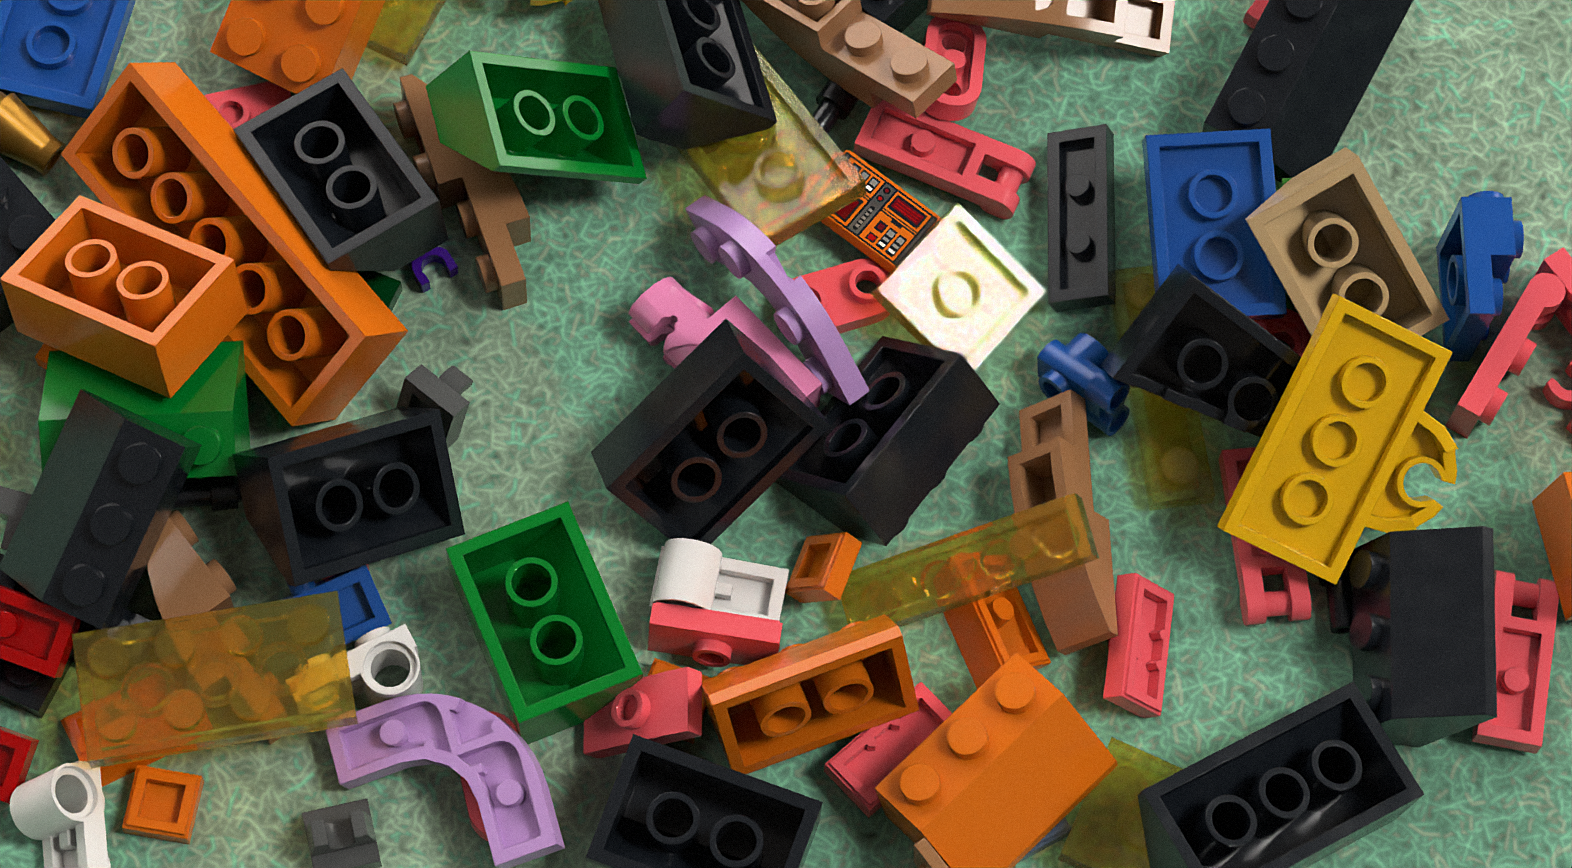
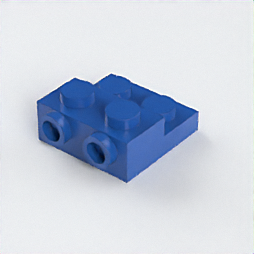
[1436,191,1524,362]

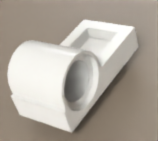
[649,538,789,621]
[285,624,423,722]
[10,760,111,868]

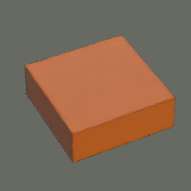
[785,532,862,603]
[122,765,204,845]

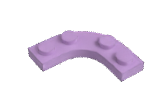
[685,195,870,405]
[324,693,565,868]

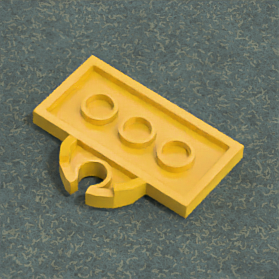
[1217,294,1458,585]

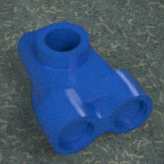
[1037,333,1130,436]

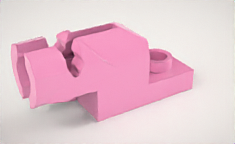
[628,276,822,408]

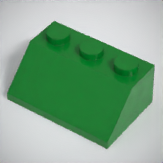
[426,50,647,184]
[38,340,251,478]
[446,501,643,744]

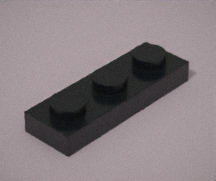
[1047,124,1116,312]

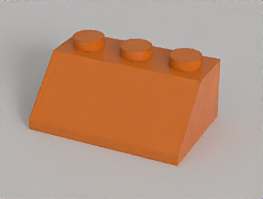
[701,614,919,774]
[874,652,1118,868]

